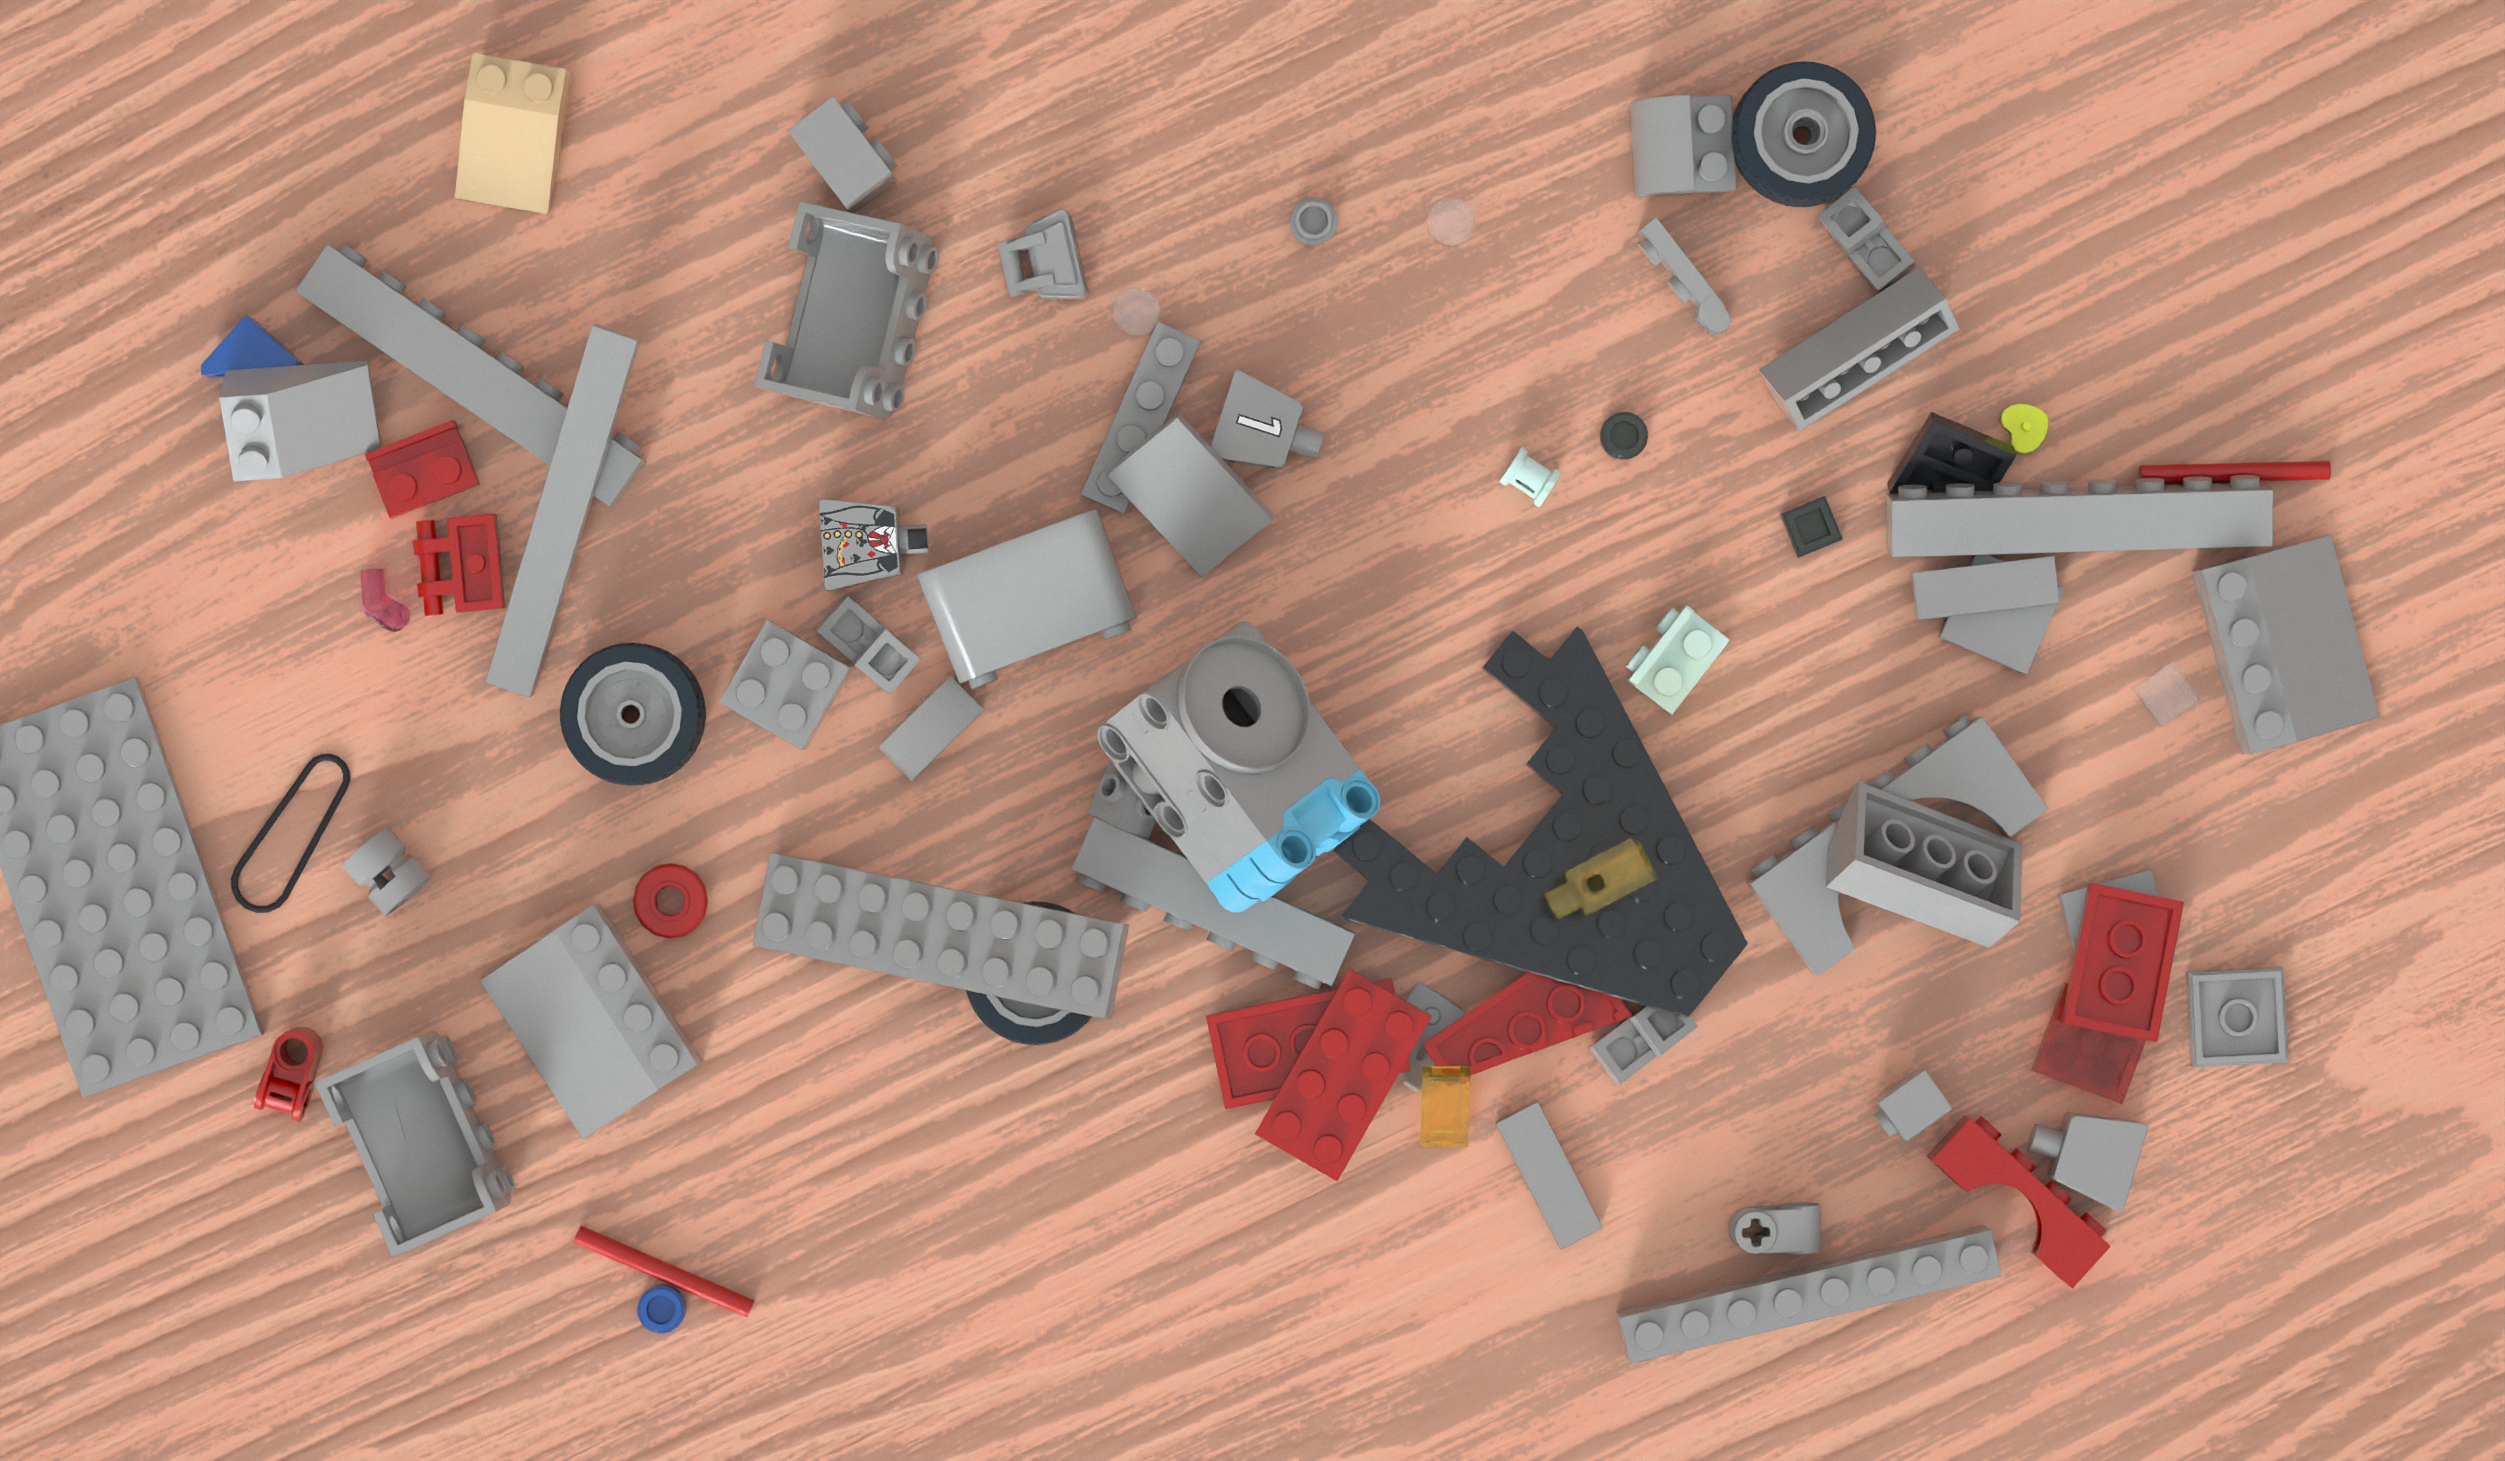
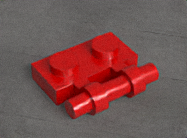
[413,514,505,616]

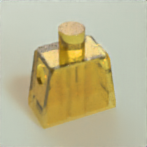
[1545,836,1659,919]

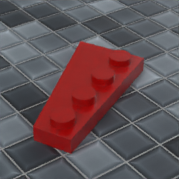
[1421,972,1632,1084]

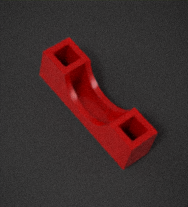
[1926,1115,2111,1289]

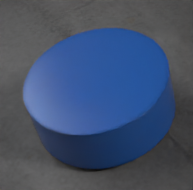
[637,1285,686,1333]

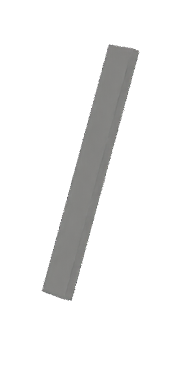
[486,323,641,698]

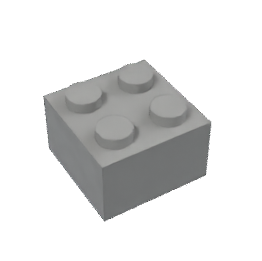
[787,96,897,213]
[719,620,853,750]

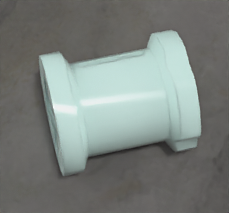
[1499,447,1561,507]

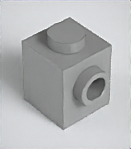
[1874,1067,1953,1142]

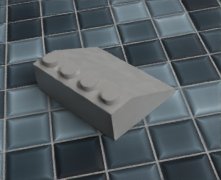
[2193,535,2380,754]
[480,903,703,1139]

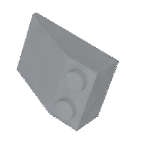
[219,361,381,481]

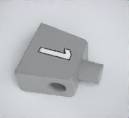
[1211,370,1325,470]

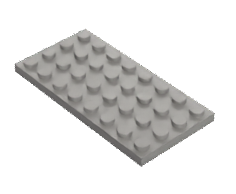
[0,677,264,1098]

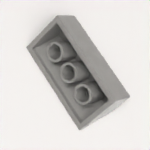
[1826,782,2022,948]

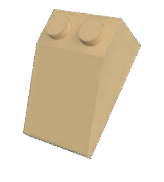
[455,53,573,215]

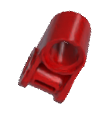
[254,1026,323,1122]

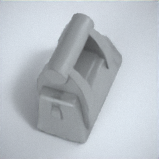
[997,209,1089,301]

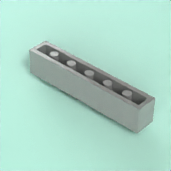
[1071,817,1355,990]

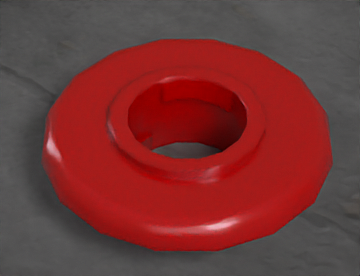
[633,863,708,939]

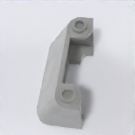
[917,509,1137,689]

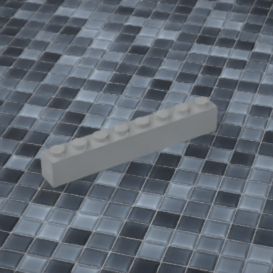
[295,244,647,508]
[1886,475,2273,557]
[1616,1225,2002,1364]

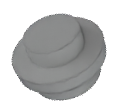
[1290,198,1337,246]

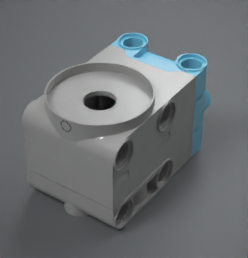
[1097,621,1381,912]

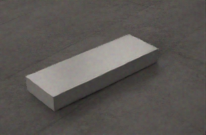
[1911,556,2060,620]
[1495,1101,1603,1249]

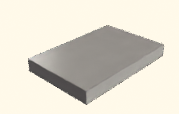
[1107,412,1274,577]

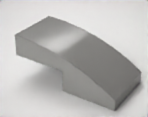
[1818,186,1916,294]
[815,594,921,695]
[879,676,984,781]
[1588,1006,1698,1085]

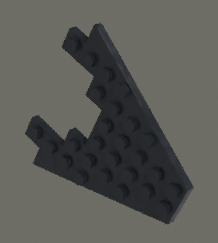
[1333,626,1748,1018]

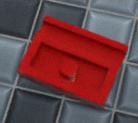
[365,420,480,519]

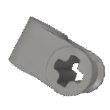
[1728,1202,1822,1254]

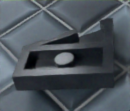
[1887,412,2016,494]

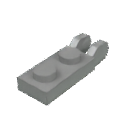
[1638,218,1732,336]

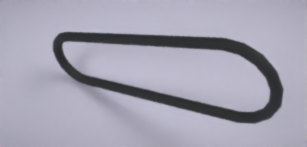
[231,754,350,913]

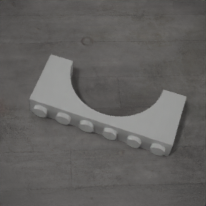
[1746,715,2049,976]

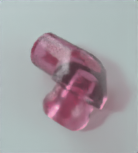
[360,569,411,632]

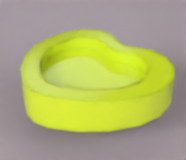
[2000,404,2049,453]

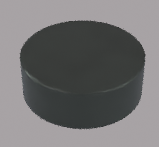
[1600,412,1648,460]

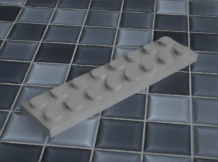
[752,853,1129,1019]

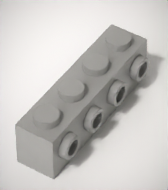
[1759,268,1960,431]

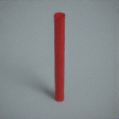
[2139,461,2331,484]
[573,1226,755,1318]

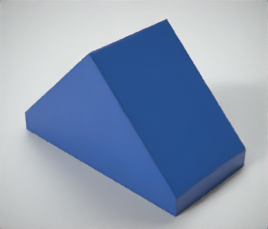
[201,315,304,378]

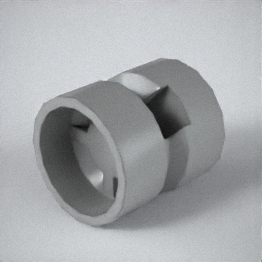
[342,827,432,917]

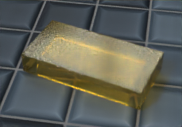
[1420,1066,1470,1147]

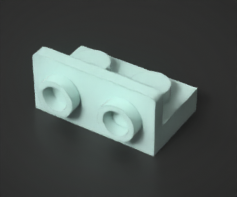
[1626,605,1730,715]

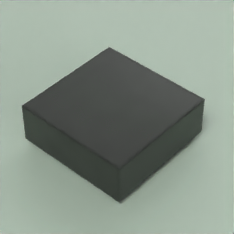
[1780,496,1843,558]

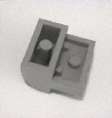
[1630,95,1736,197]

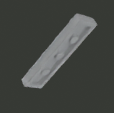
[1081,321,1201,514]

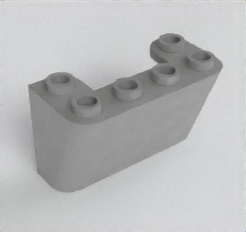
[754,202,939,420]
[315,1031,516,1258]

